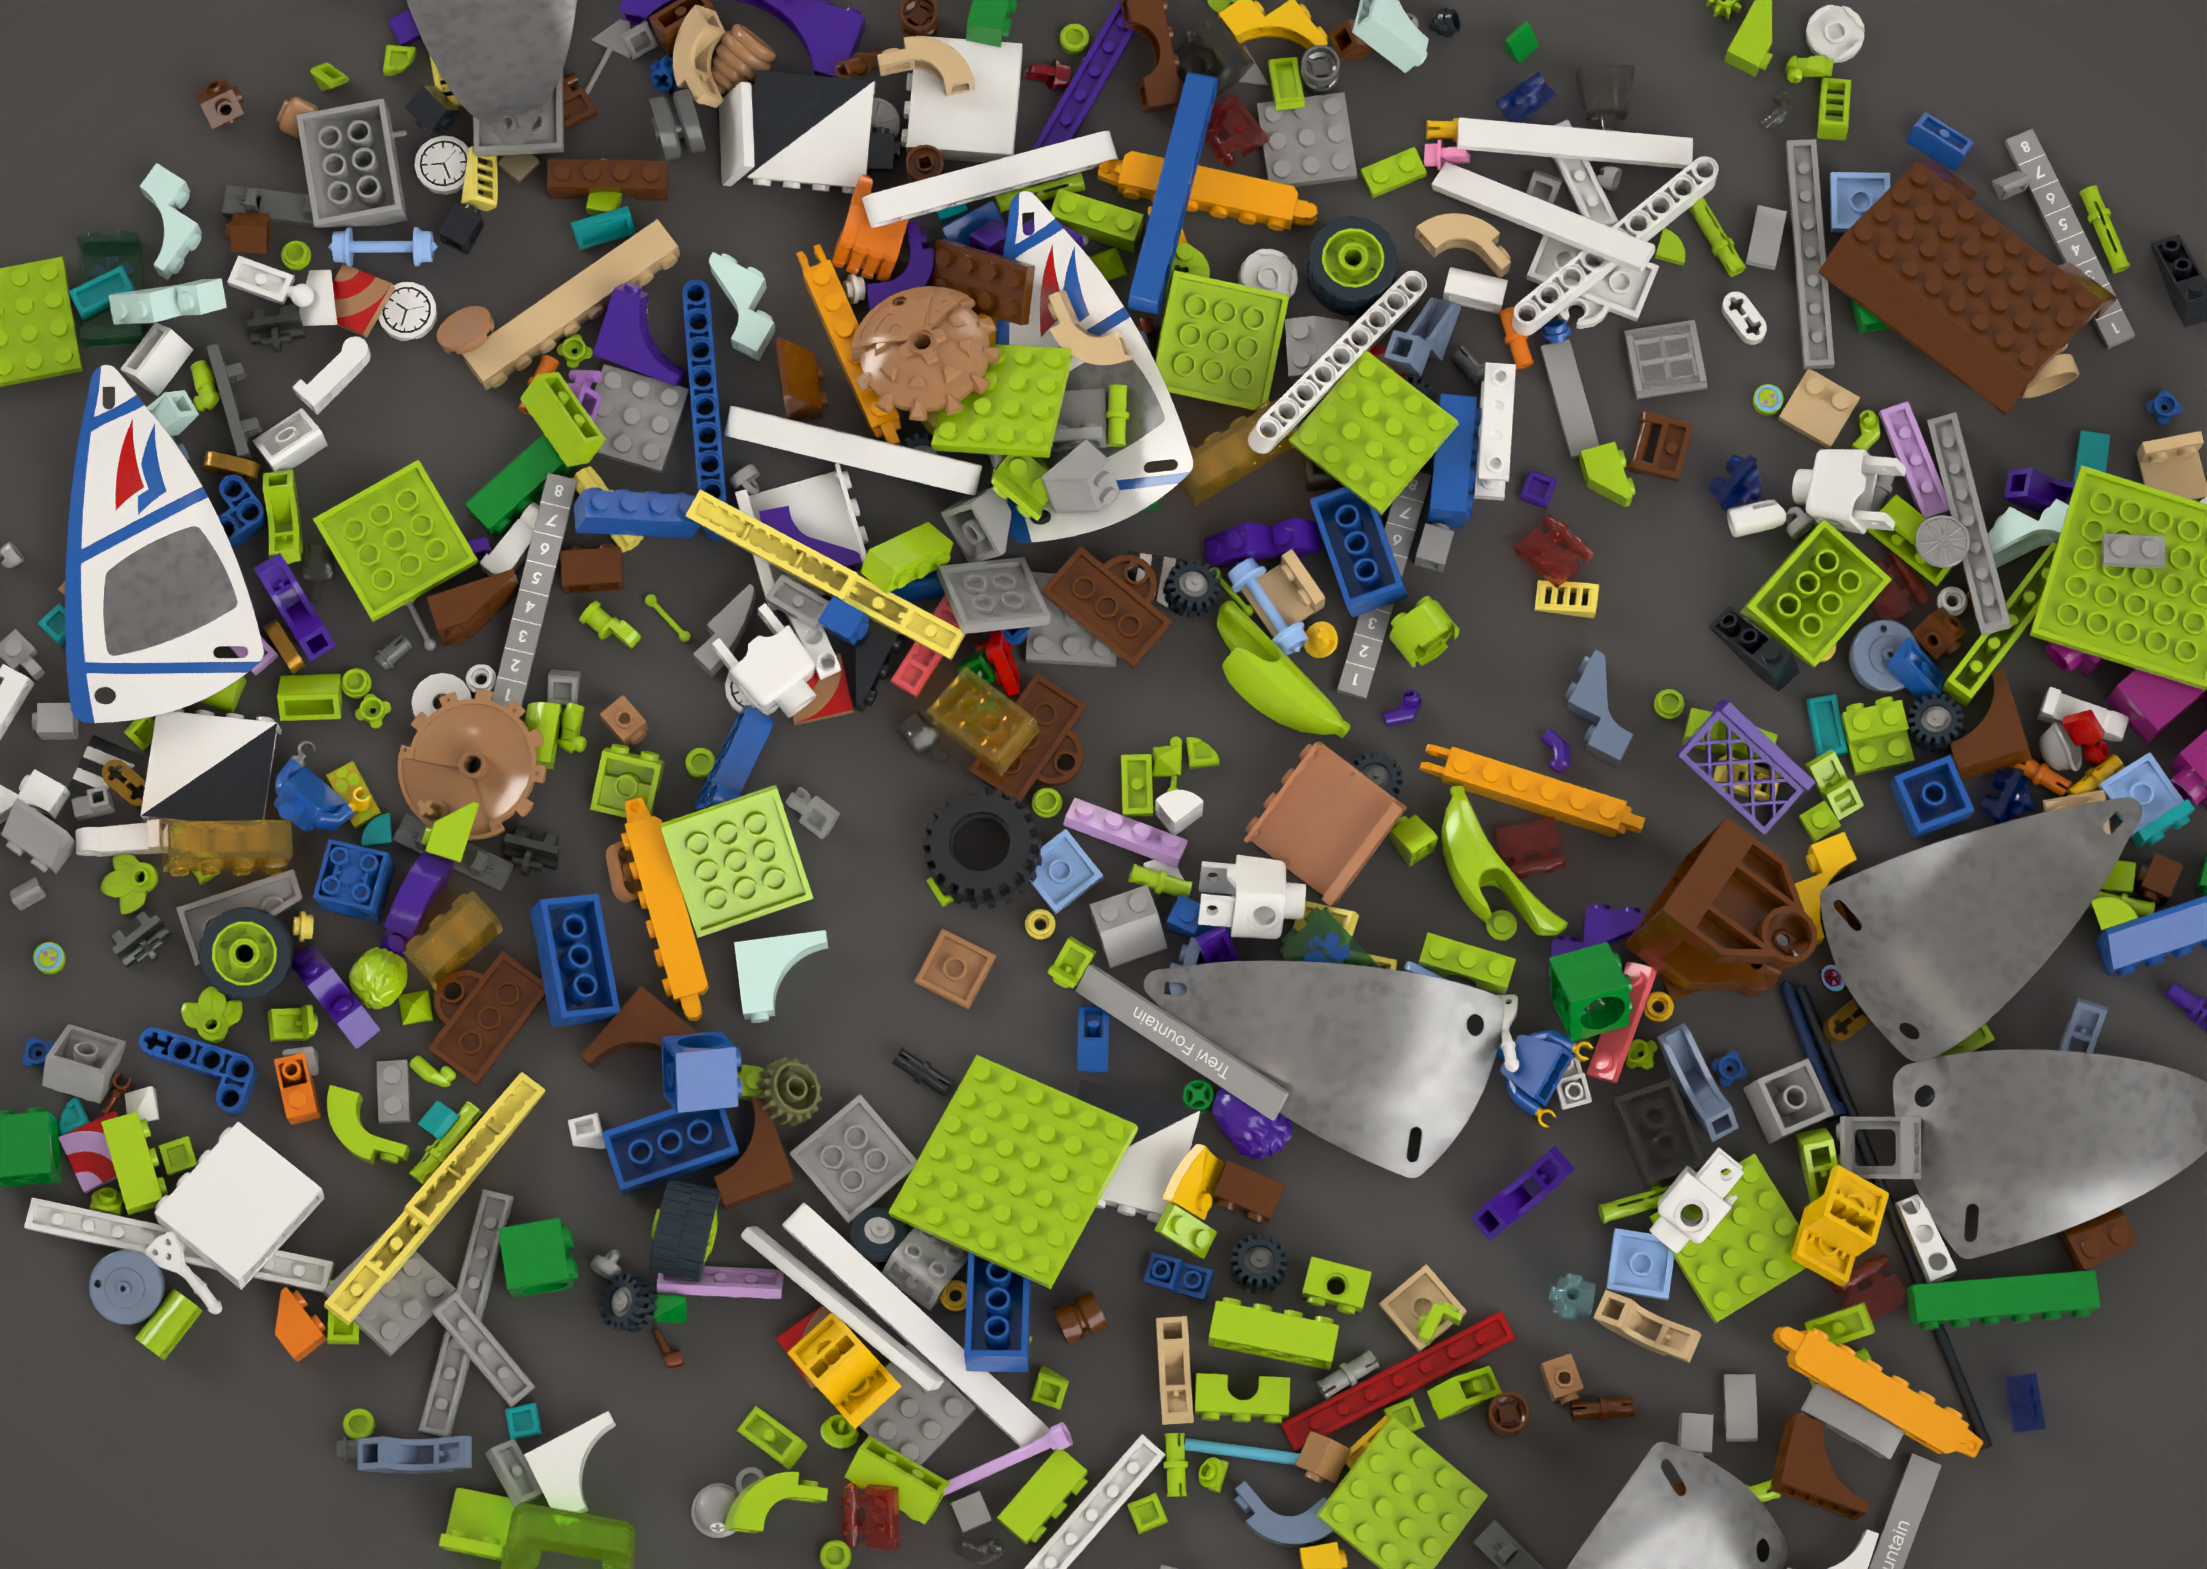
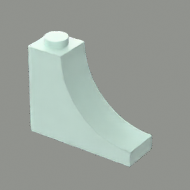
[1352,0,1429,73]
[734,930,828,1023]

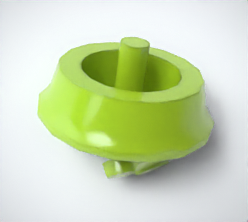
[820,1414,859,1449]

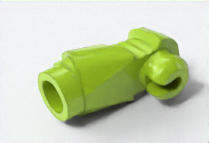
[1785,55,1834,83]
[190,360,221,411]
[557,703,587,754]

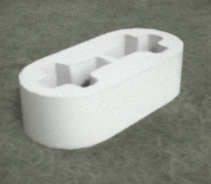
[1721,292,1767,345]

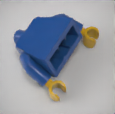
[1496,1030,1593,1127]

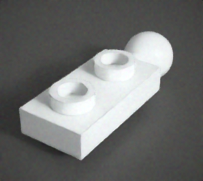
[227,256,314,307]

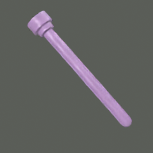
[944,1422,1073,1496]

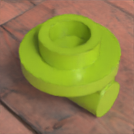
[90,1187,123,1216]
[1199,1457,1229,1493]

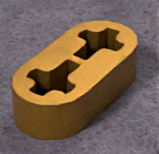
[202,451,261,482]
[263,619,306,674]
[102,760,146,809]
[1823,999,1871,1044]

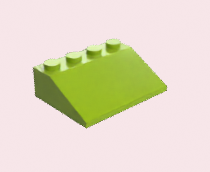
[1739,519,1892,668]

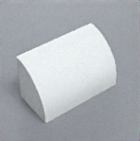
[1442,267,1508,314]
[120,322,194,396]
[1155,790,1204,835]

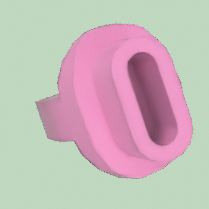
[1424,139,1470,171]

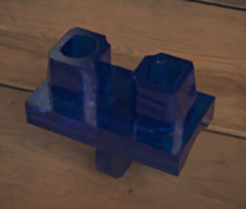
[1496,71,1556,123]
[1709,454,1763,512]
[1980,768,2036,825]
[2004,1373,2046,1434]

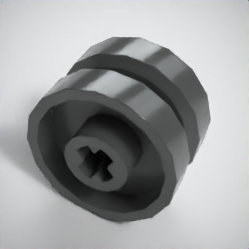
[648,88,706,161]

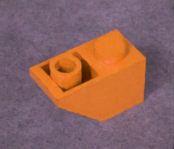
[274,1052,322,1125]
[275,1287,327,1362]

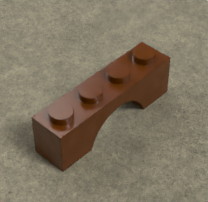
[1120,0,1184,114]
[547,159,669,201]

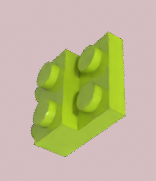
[1841,697,1915,776]
[590,744,665,818]

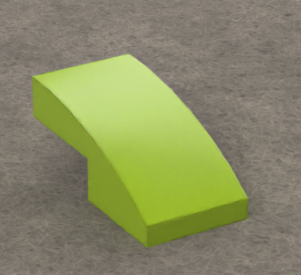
[1805,750,1864,821]

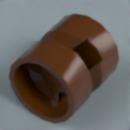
[900,0,939,37]
[906,144,945,183]
[1051,1290,1108,1346]
[1486,1392,1529,1437]

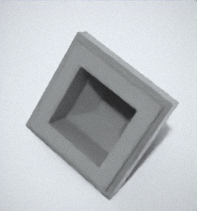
[620,20,658,60]

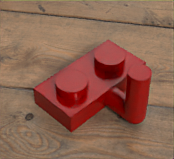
[975,630,1020,696]

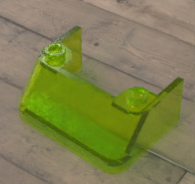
[501,1504,637,1569]

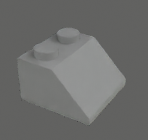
[1285,316,1350,385]
[1041,440,1120,513]
[941,487,1012,563]
[1,798,76,874]
[1090,885,1168,968]
[42,1024,126,1104]
[1743,1059,1834,1144]

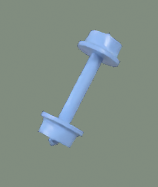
[328,227,438,267]
[1228,558,1309,655]

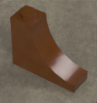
[1947,669,2032,781]
[581,986,697,1069]
[711,1096,796,1210]
[1770,1413,1870,1521]

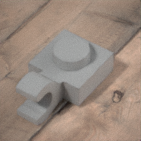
[0,629,45,681]
[786,787,840,839]

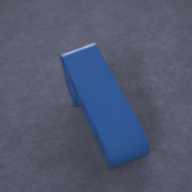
[218,475,267,550]
[695,705,774,811]
[139,1027,258,1116]

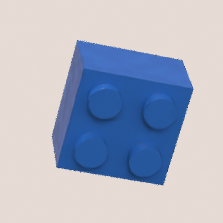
[1889,755,1974,840]

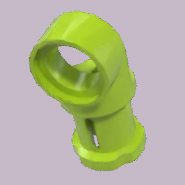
[579,600,642,649]

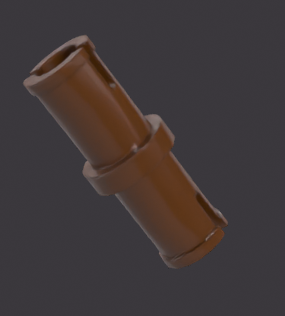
[835,49,883,78]
[1570,1396,1635,1422]

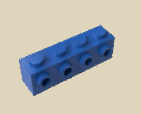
[574,487,701,539]

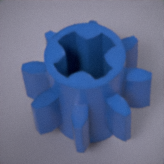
[648,55,681,95]

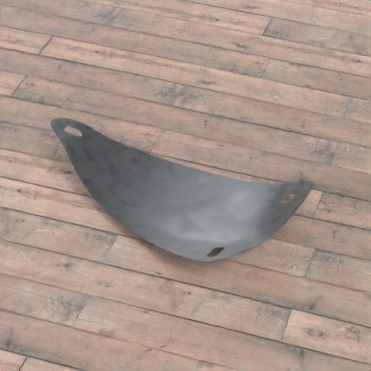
[407,0,577,145]
[1820,797,2142,1062]
[1893,1049,2207,1259]
[1567,1442,1788,1569]

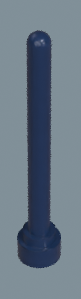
[1780,981,1847,1123]

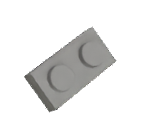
[2102,534,2165,569]
[765,574,829,632]
[376,1060,411,1124]
[485,1439,543,1507]

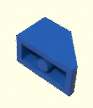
[818,595,870,645]
[1166,894,1231,940]
[1077,1006,1109,1073]

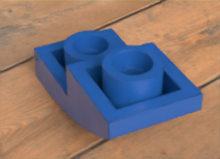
[1143,1252,1215,1302]

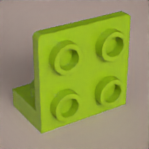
[991,455,1049,521]
[439,1488,516,1562]

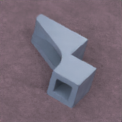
[1384,297,1462,376]
[1564,649,1634,767]
[1657,1023,1739,1142]

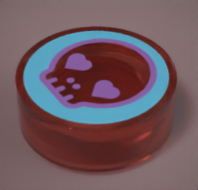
[1820,960,1847,993]

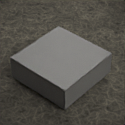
[951,1491,992,1533]

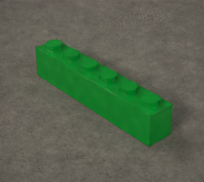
[1906,1270,2100,1331]

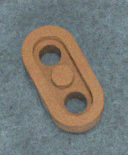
[606,841,643,903]

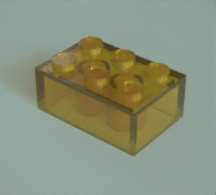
[927,666,1040,776]
[403,891,503,991]

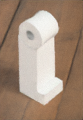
[292,337,371,415]
[480,502,539,576]
[786,614,841,680]
[0,664,35,740]
[2037,687,2129,742]
[76,819,165,857]
[1895,1194,1957,1284]

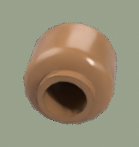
[276,97,319,140]

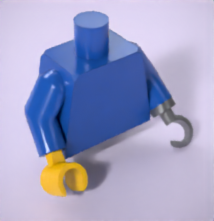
[273,741,371,831]

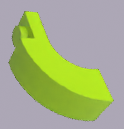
[263,470,303,564]
[327,1085,411,1165]
[724,1472,828,1534]

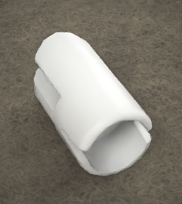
[1727,500,1786,538]

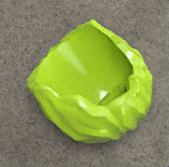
[348,947,408,1010]

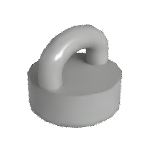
[730,464,760,495]
[1786,507,1816,539]
[590,1249,622,1281]

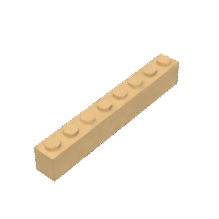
[463,219,680,391]

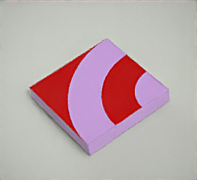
[59,1111,119,1194]

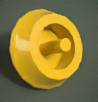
[1304,621,1338,658]

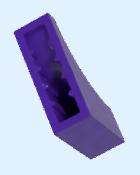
[593,282,686,386]

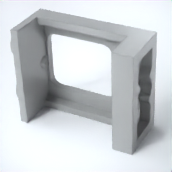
[1836,1116,1921,1179]

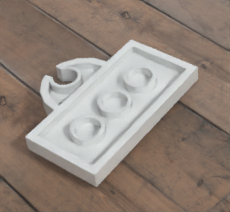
[1526,235,1659,329]

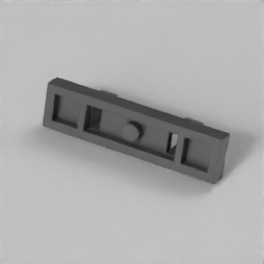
[222,185,341,230]
[206,343,262,461]
[392,813,516,894]
[1472,1520,1544,1569]

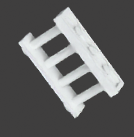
[1474,362,1516,501]

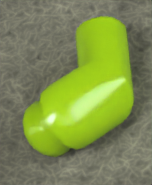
[1851,410,1881,451]
[409,1056,456,1087]

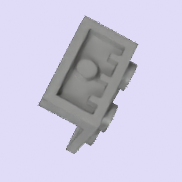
[1051,388,1108,451]
[882,1228,968,1311]

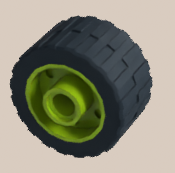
[1307,216,1398,316]
[198,907,294,1000]
[649,1180,720,1281]

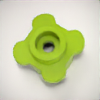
[557,334,593,369]
[355,693,391,729]
[1626,1039,1658,1070]

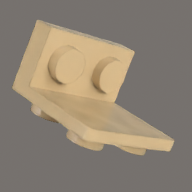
[2136,431,2207,500]
[1242,549,1325,638]

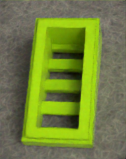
[1817,77,1851,141]

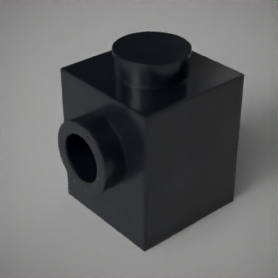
[405,86,460,132]
[867,127,901,172]

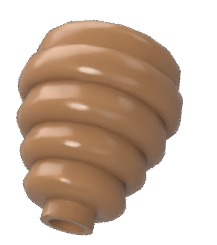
[711,24,776,95]

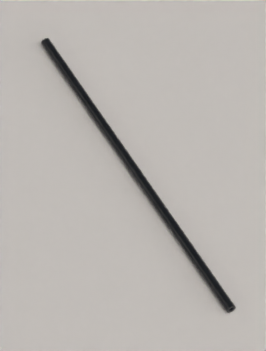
[1795,986,1993,1450]

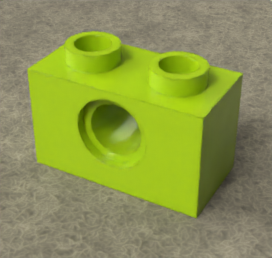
[1301,1257,1372,1315]

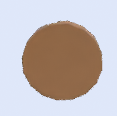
[437,306,495,354]

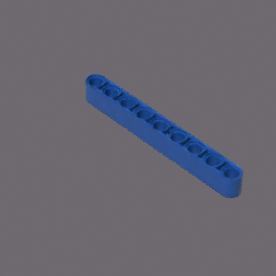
[1128,72,1218,315]
[682,279,728,542]

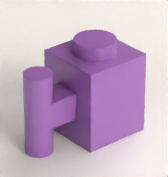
[567,370,603,422]

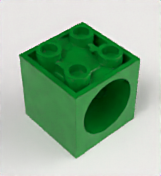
[1549,942,1633,1042]
[0,1107,63,1188]
[498,1218,579,1299]

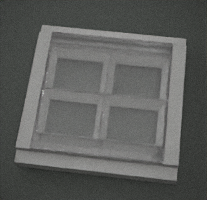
[1624,320,1708,400]

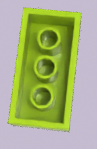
[1208,1297,1339,1370]

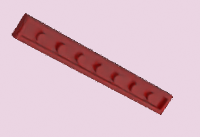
[1280,1311,1516,1452]

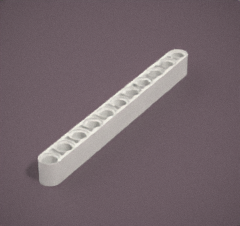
[782,1202,1050,1447]

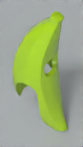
[1217,601,1350,738]
[1441,786,1568,936]

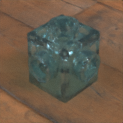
[1548,1274,1596,1321]

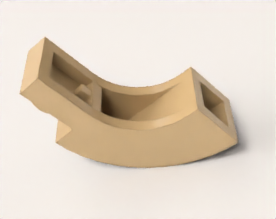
[673,5,726,108]
[877,36,975,96]
[1415,213,1511,278]
[1048,291,1133,365]
[1593,1290,1701,1363]
[1156,1316,1194,1425]

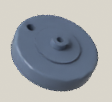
[1848,620,1920,693]
[89,1249,165,1325]

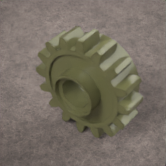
[756,1057,822,1126]

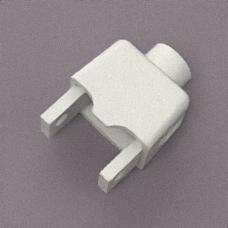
[1792,449,1906,534]
[712,603,817,718]
[1198,855,1306,939]
[1649,1147,1744,1254]

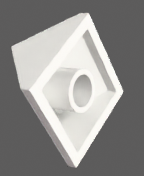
[252,408,328,472]

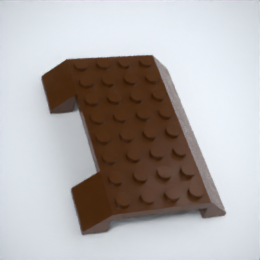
[1818,158,2117,416]

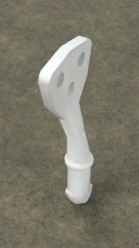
[1497,994,1519,1072]
[145,1231,222,1314]

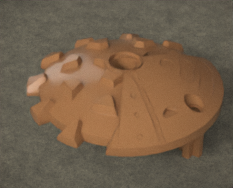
[851,286,1000,421]
[398,689,547,840]

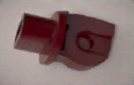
[1023,59,1071,90]

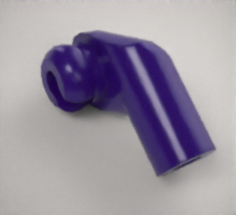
[1383,690,1422,727]
[1540,728,1571,773]

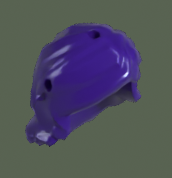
[1212,1088,1292,1160]

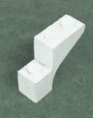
[0,769,71,824]

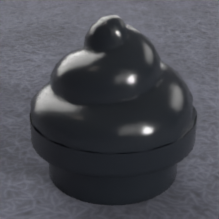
[1429,8,1461,38]

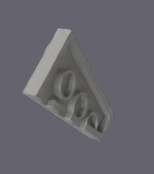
[176,869,304,966]

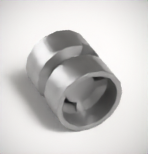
[1300,45,1340,95]

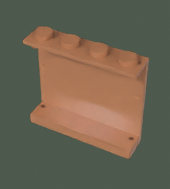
[1244,741,1408,907]

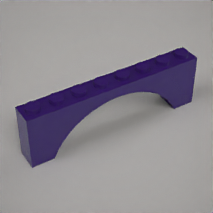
[619,0,866,78]

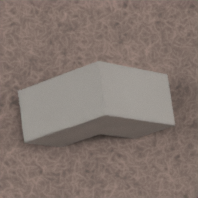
[71,786,115,821]

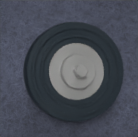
[850,1207,907,1262]

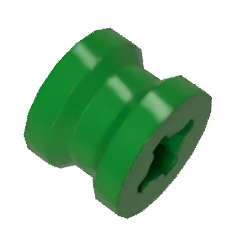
[1183,1080,1214,1114]

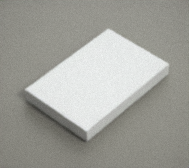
[719,82,755,186]

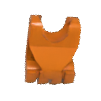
[832,174,909,282]

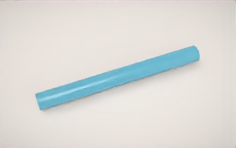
[1185,1438,1300,1465]

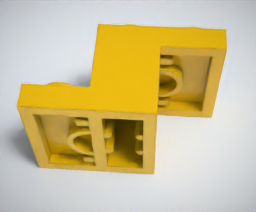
[1790,1165,1889,1287]
[787,1312,902,1429]

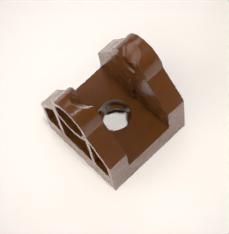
[1624,817,1818,997]

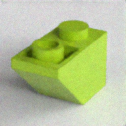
[1578,442,1635,507]

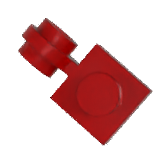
[2062,710,2109,764]

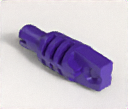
[2164,982,2207,1032]

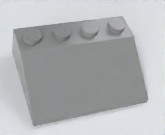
[296,98,408,227]

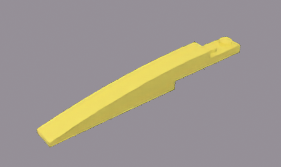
[685,490,965,660]
[324,1072,546,1326]

